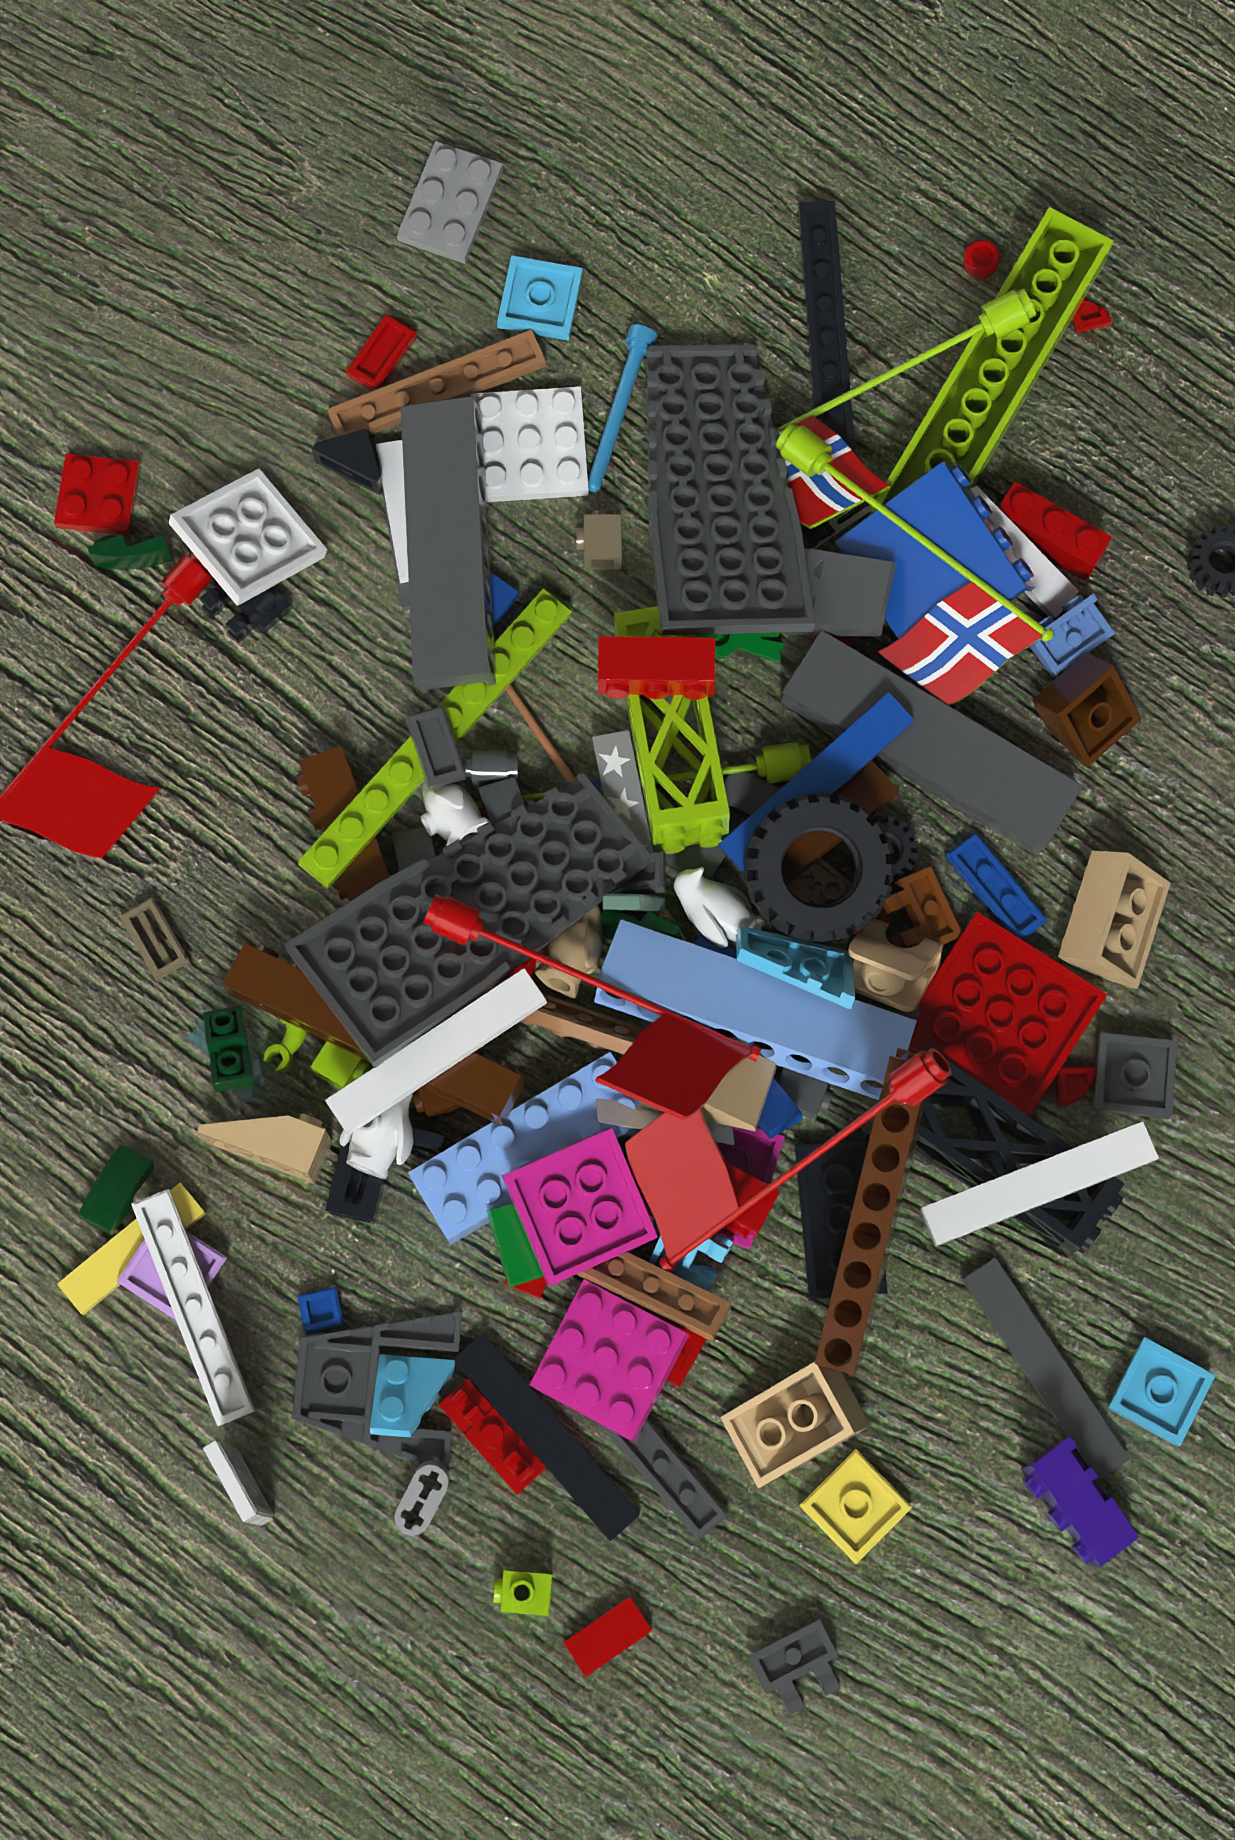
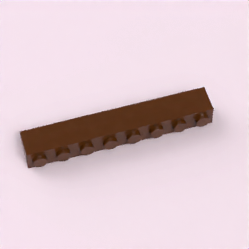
[222,943,524,1126]

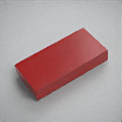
[346,314,417,391]
[563,1597,652,1677]

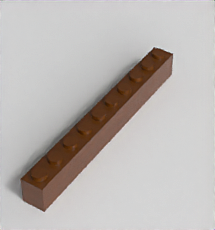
[295,746,463,1121]

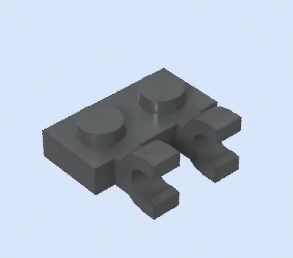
[748,1619,841,1715]

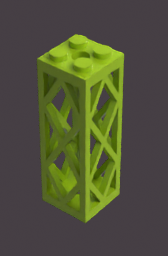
[614,606,730,854]

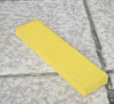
[57,1183,206,1315]

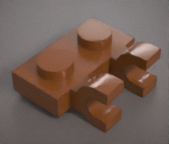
[877,866,962,948]

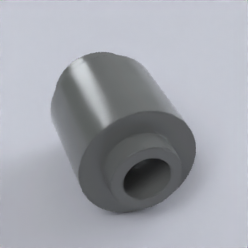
[464,749,518,787]

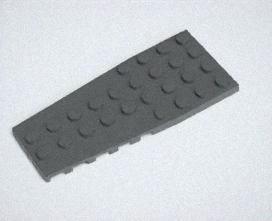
[646,345,815,635]
[285,773,650,1068]

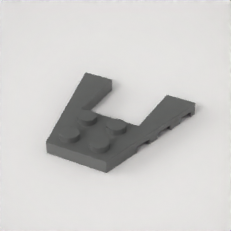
[292,1312,462,1470]

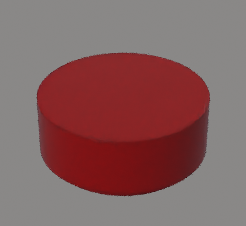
[963,240,1001,279]

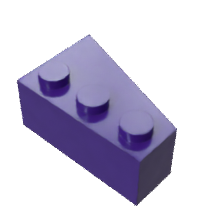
[1021,1436,1139,1567]

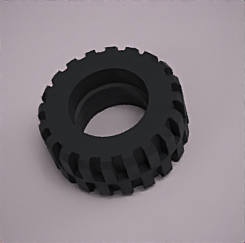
[743,793,895,942]

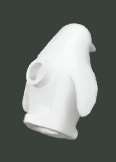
[421,780,492,846]
[674,867,766,949]
[340,1093,414,1179]

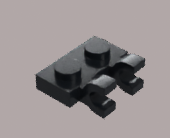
[200,577,292,644]

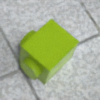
[310,1042,372,1090]
[493,1570,553,1616]

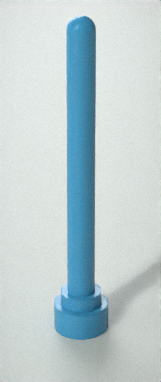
[588,324,658,493]

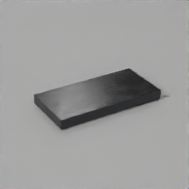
[794,1138,888,1301]

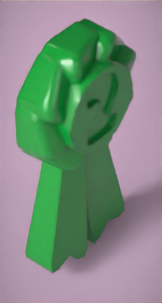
[696,632,784,663]

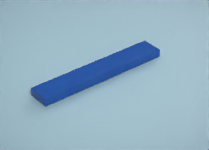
[718,692,915,873]

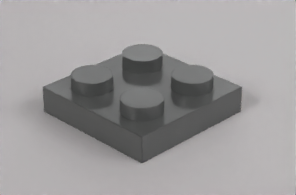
[1092,1032,1178,1119]

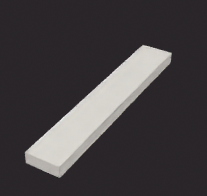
[325,969,547,1135]
[920,1122,1159,1247]
[131,1189,255,1426]

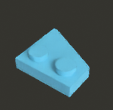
[370,1354,455,1437]

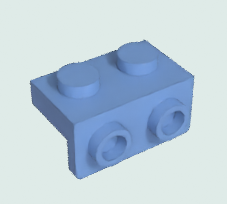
[1030,593,1115,678]

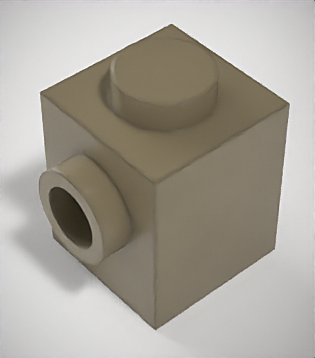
[576,510,622,570]

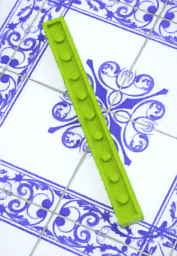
[298,588,572,889]

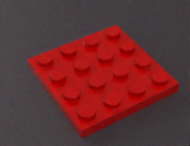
[908,911,1108,1117]

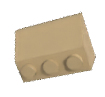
[1058,850,1171,989]

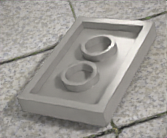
[397,141,503,264]

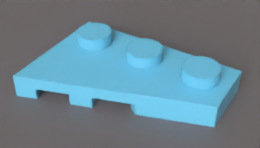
[736,926,855,1010]

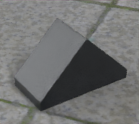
[312,429,383,495]

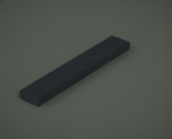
[454,1333,640,1542]

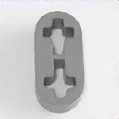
[394,1460,450,1536]

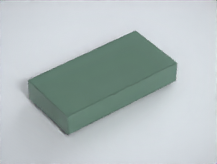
[603,894,666,912]

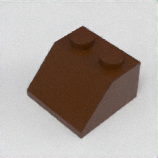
[1031,653,1141,768]

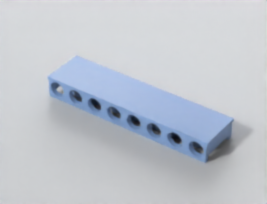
[594,920,917,1100]

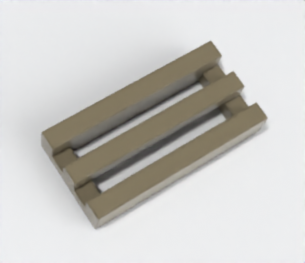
[119,897,191,983]

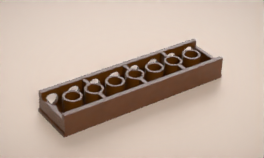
[815,1048,927,1377]

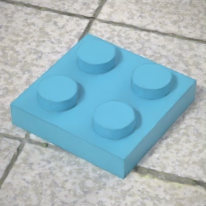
[497,255,583,341]
[1107,1337,1216,1447]

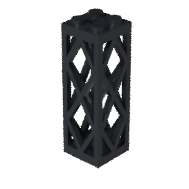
[915,1046,1124,1257]

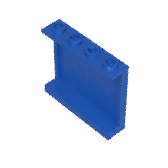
[835,461,1036,639]

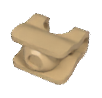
[848,918,943,1012]

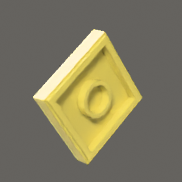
[799,1449,912,1564]

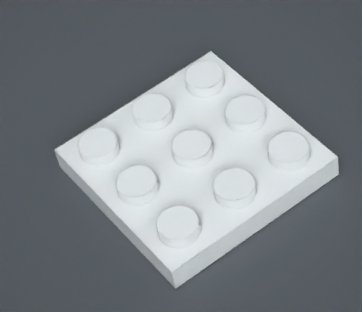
[471,386,589,502]
[169,468,327,606]

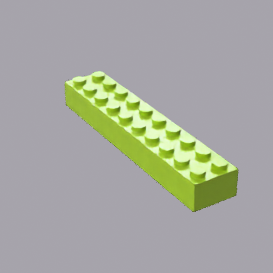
[869,207,1114,516]

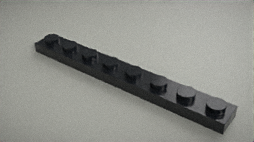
[798,201,856,455]

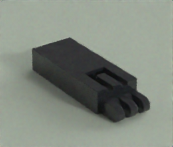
[325,1073,388,1224]

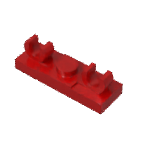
[438,1378,547,1495]

